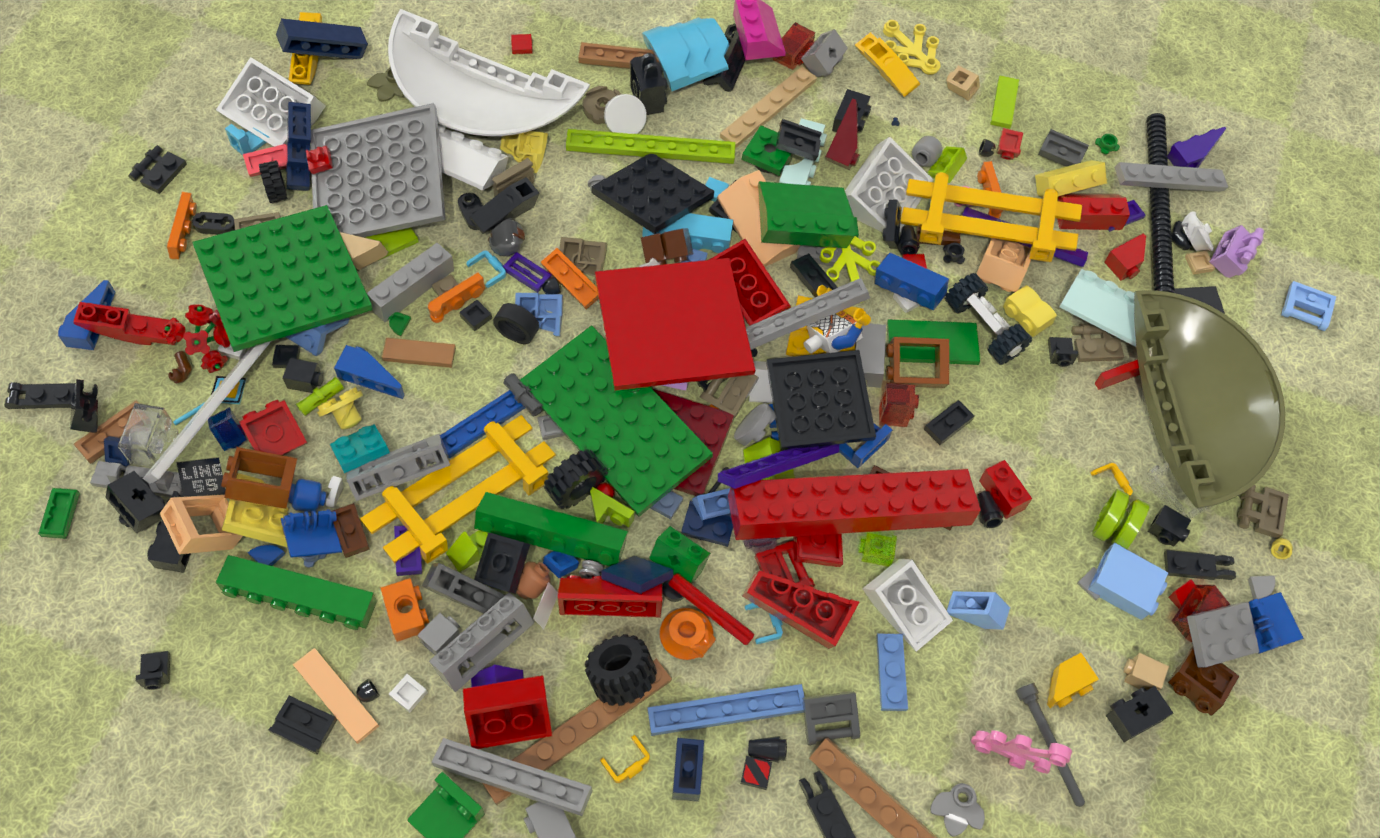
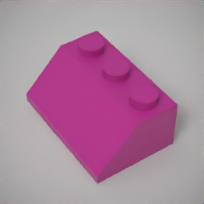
[733,0,786,60]

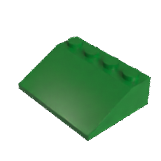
[758,181,855,248]

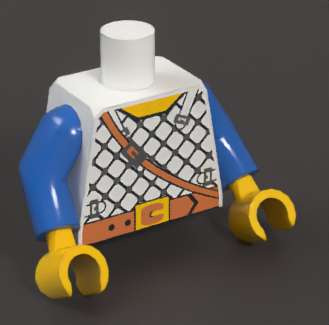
[804,285,871,354]

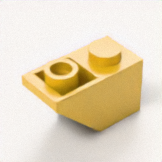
[1047,653,1099,708]

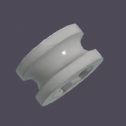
[579,560,604,579]

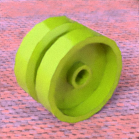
[1092,489,1149,549]

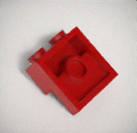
[239,400,307,456]

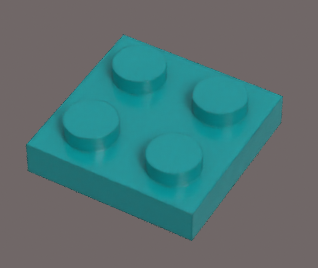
[330,424,390,473]

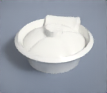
[1181,211,1214,251]

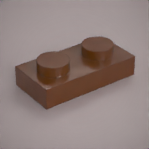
[331,503,370,558]

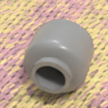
[912,136,943,167]

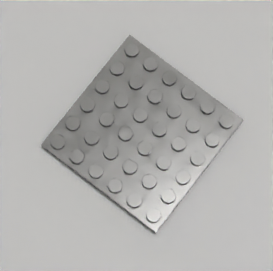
[311,103,446,237]

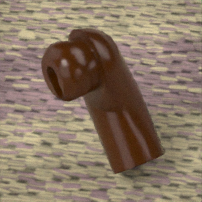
[168,351,192,384]

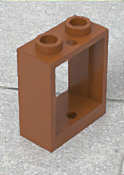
[886,337,949,388]
[221,447,297,509]

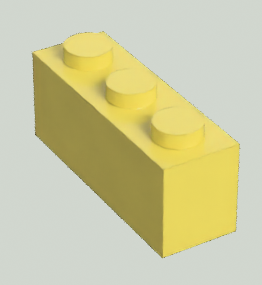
[1035,160,1107,197]

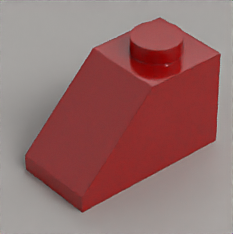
[1104,233,1146,281]

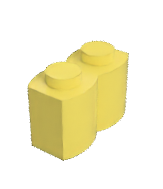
[1003,285,1057,337]

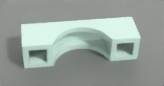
[779,118,827,185]

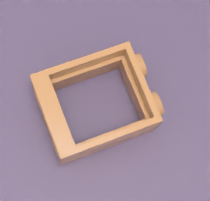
[160,495,243,554]

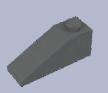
[421,563,505,614]

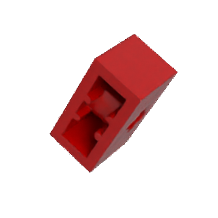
[979,460,1033,519]

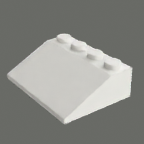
[216,57,325,147]
[845,137,934,233]

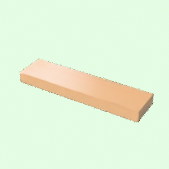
[293,648,379,744]

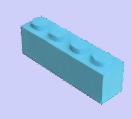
[642,213,733,253]

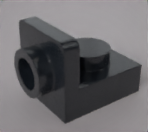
[1048,337,1078,367]
[135,651,170,690]

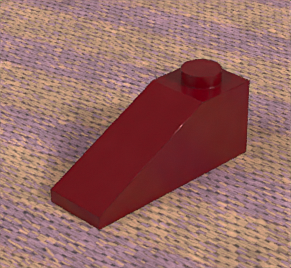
[825,98,860,170]

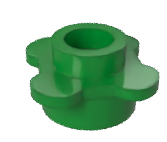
[1095,134,1120,155]

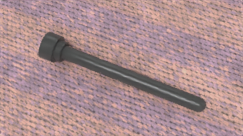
[1016,683,1085,807]

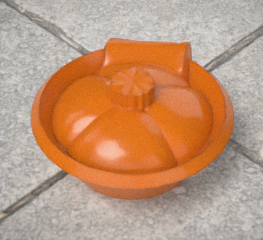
[660,608,716,660]

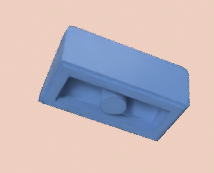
[692,488,730,520]

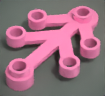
[971,730,1072,774]

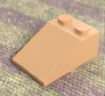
[976,238,1031,292]

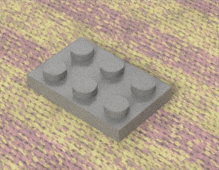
[1187,602,1259,667]

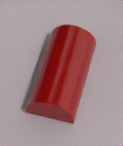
[709,239,791,326]

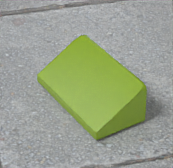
[927,146,967,185]

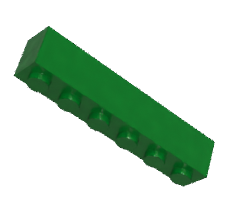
[474,492,628,566]
[215,555,377,630]

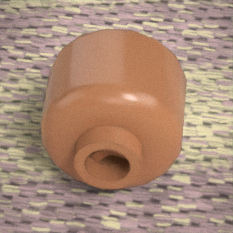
[516,561,551,599]

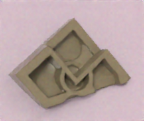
[559,237,607,283]

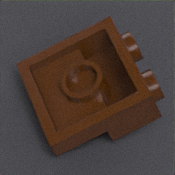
[1168,647,1239,716]

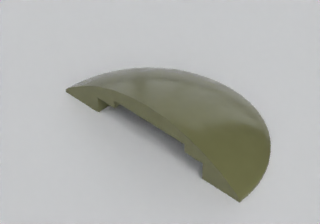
[1134,290,1286,509]

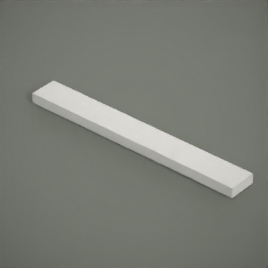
[143,341,271,484]

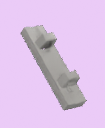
[90,461,183,497]

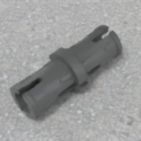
[503,373,543,417]

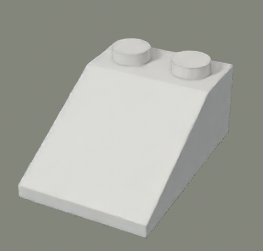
[862,559,953,652]

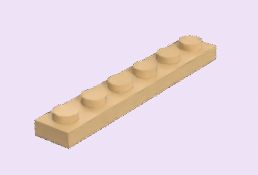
[720,66,817,149]

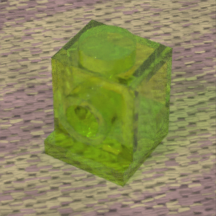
[858,533,897,567]

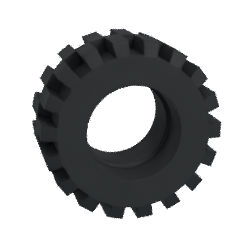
[585,634,657,706]

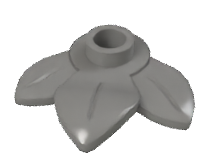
[930,783,985,837]

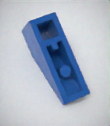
[58,280,115,350]
[334,345,405,399]

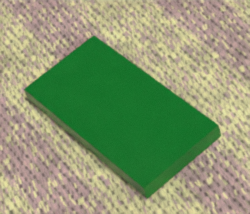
[887,319,980,365]

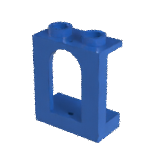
[839,423,893,468]

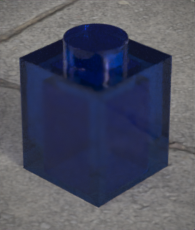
[208,407,247,451]

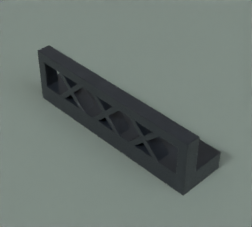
[702,23,746,92]

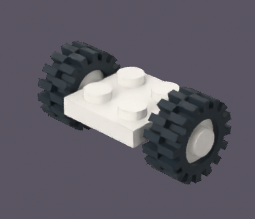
[945,273,1032,365]

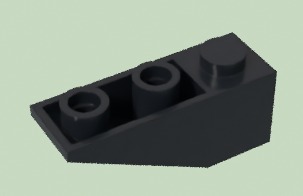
[470,177,540,234]
[147,491,191,573]

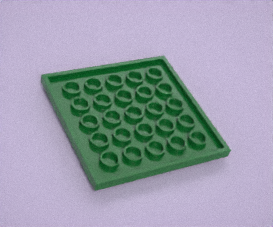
[192,205,372,352]

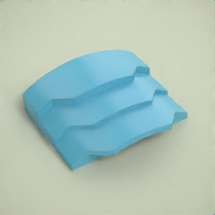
[642,17,729,91]

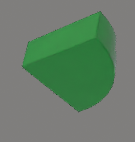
[388,312,411,336]

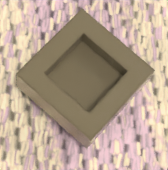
[432,274,458,297]

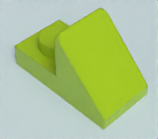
[590,487,634,527]
[446,530,488,573]

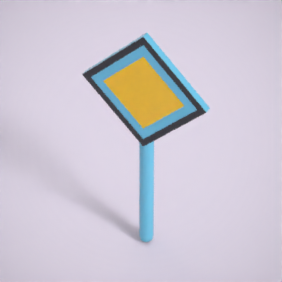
[171,376,246,426]

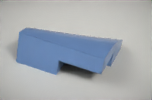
[515,293,563,337]

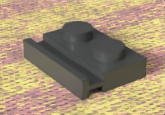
[1038,129,1089,167]

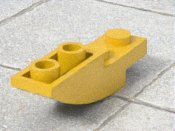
[289,12,322,85]
[855,32,920,97]

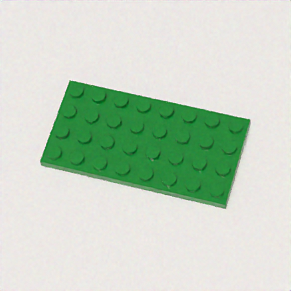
[520,325,713,517]

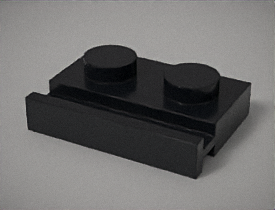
[776,119,822,161]
[268,695,337,755]

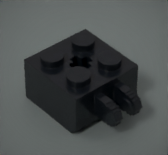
[630,53,668,115]

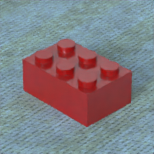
[463,675,552,749]

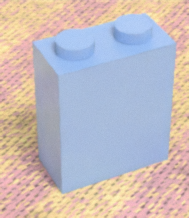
[1088,543,1168,620]

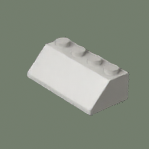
[438,123,509,190]

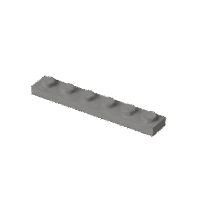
[1114,162,1228,192]
[746,278,870,350]
[432,738,593,816]

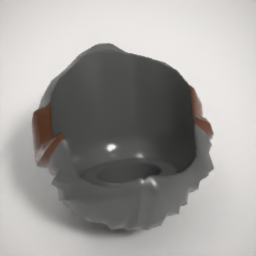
[488,218,525,256]

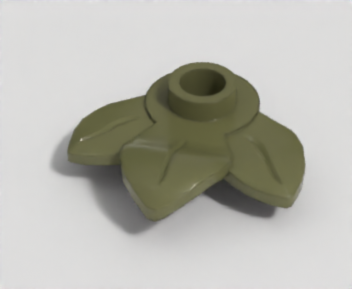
[367,67,404,101]

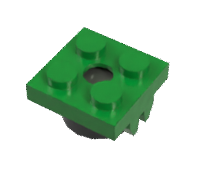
[741,125,793,176]

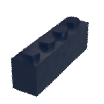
[276,18,368,59]

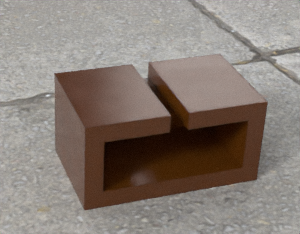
[640,228,693,265]

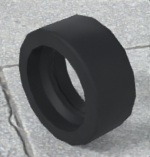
[493,303,539,345]

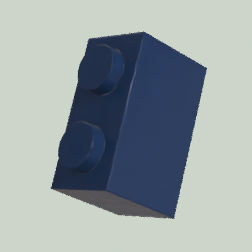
[672,738,704,802]

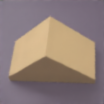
[340,232,388,270]

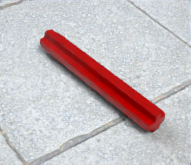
[669,574,754,645]

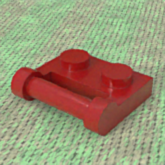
[755,541,815,587]

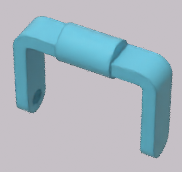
[466,250,506,288]
[745,603,783,645]

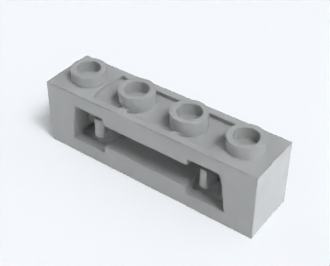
[347,434,450,501]
[429,593,534,692]

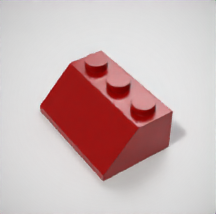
[1057,193,1130,230]

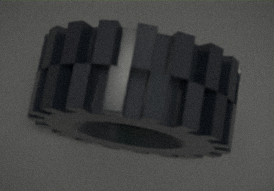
[543,449,608,509]

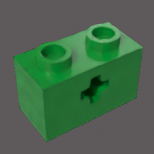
[649,526,711,584]

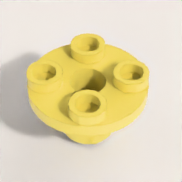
[317,387,363,430]

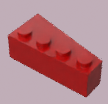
[742,570,860,649]

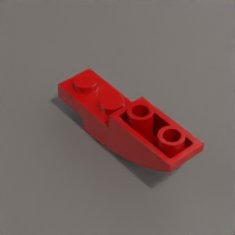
[73,302,179,345]

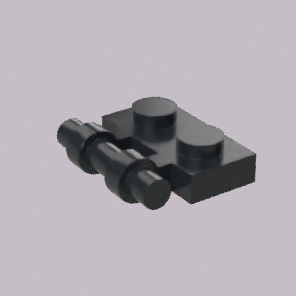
[128,145,187,194]

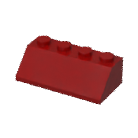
[558,575,662,618]

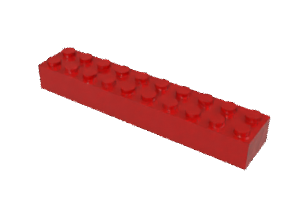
[728,469,981,540]

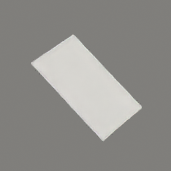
[533,582,558,630]

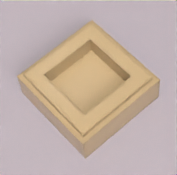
[1185,251,1215,275]

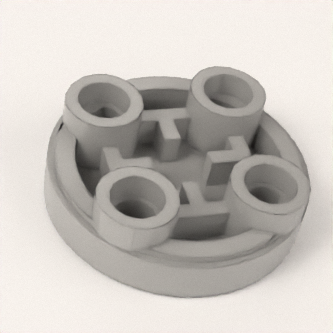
[734,403,776,446]

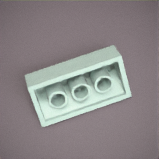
[1060,269,1136,347]

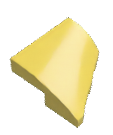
[500,131,548,173]

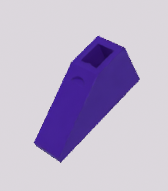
[1167,126,1226,168]

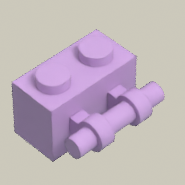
[1210,225,1264,278]

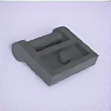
[802,691,860,745]

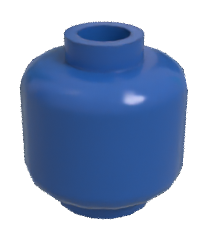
[288,479,327,513]

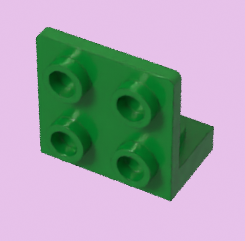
[408,772,485,838]

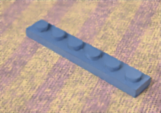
[647,684,804,736]

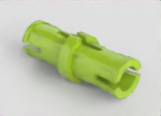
[296,377,344,416]

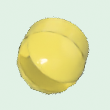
[1271,538,1293,559]

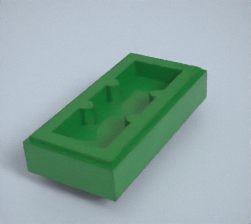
[38,488,80,539]

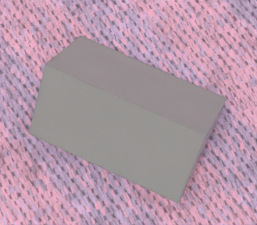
[855,324,886,388]

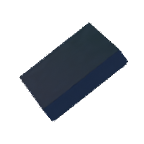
[601,556,673,594]

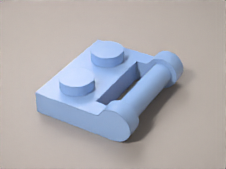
[1281,281,1336,331]

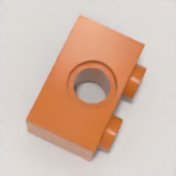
[381,578,429,642]

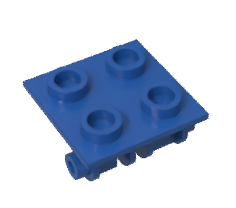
[281,509,342,558]
[1249,592,1304,654]

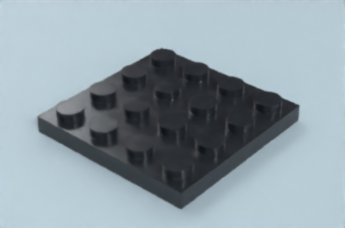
[591,154,714,234]
[766,350,876,450]

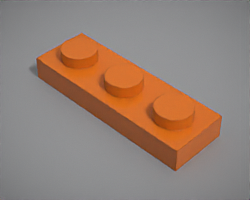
[167,192,197,259]
[541,248,599,310]

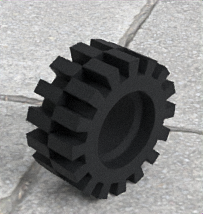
[259,160,288,203]

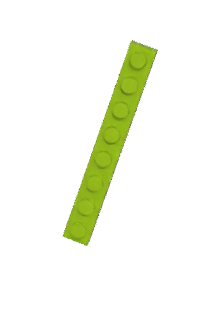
[566,129,735,164]

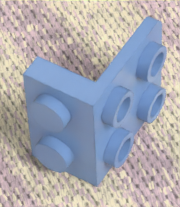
[286,318,349,356]

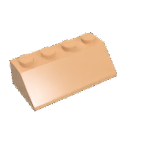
[717,170,800,267]

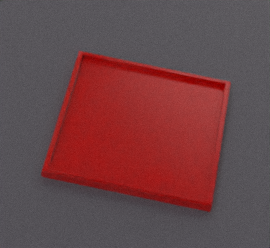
[595,258,756,391]

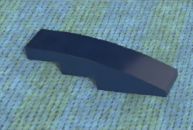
[286,101,311,191]

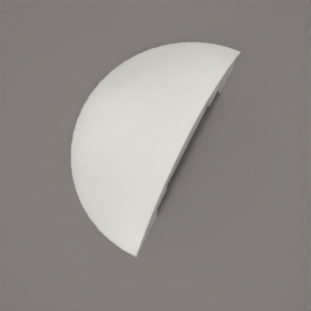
[388,9,590,136]

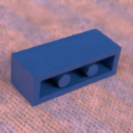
[875,253,949,311]

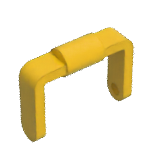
[1090,463,1133,497]
[600,735,650,783]

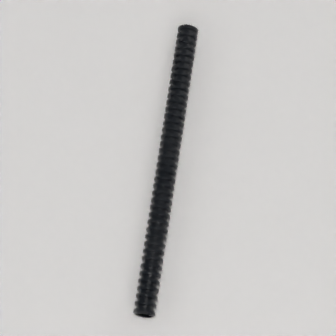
[1146,113,1175,293]

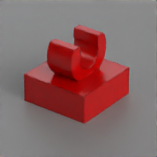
[306,146,333,174]

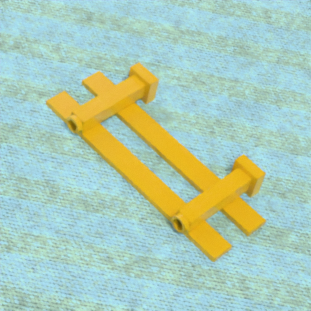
[900,172,1082,262]
[360,415,556,564]

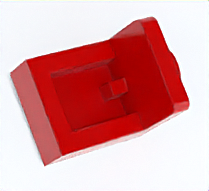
[997,128,1023,160]

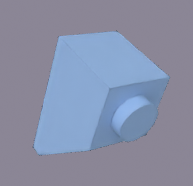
[947,591,1010,630]

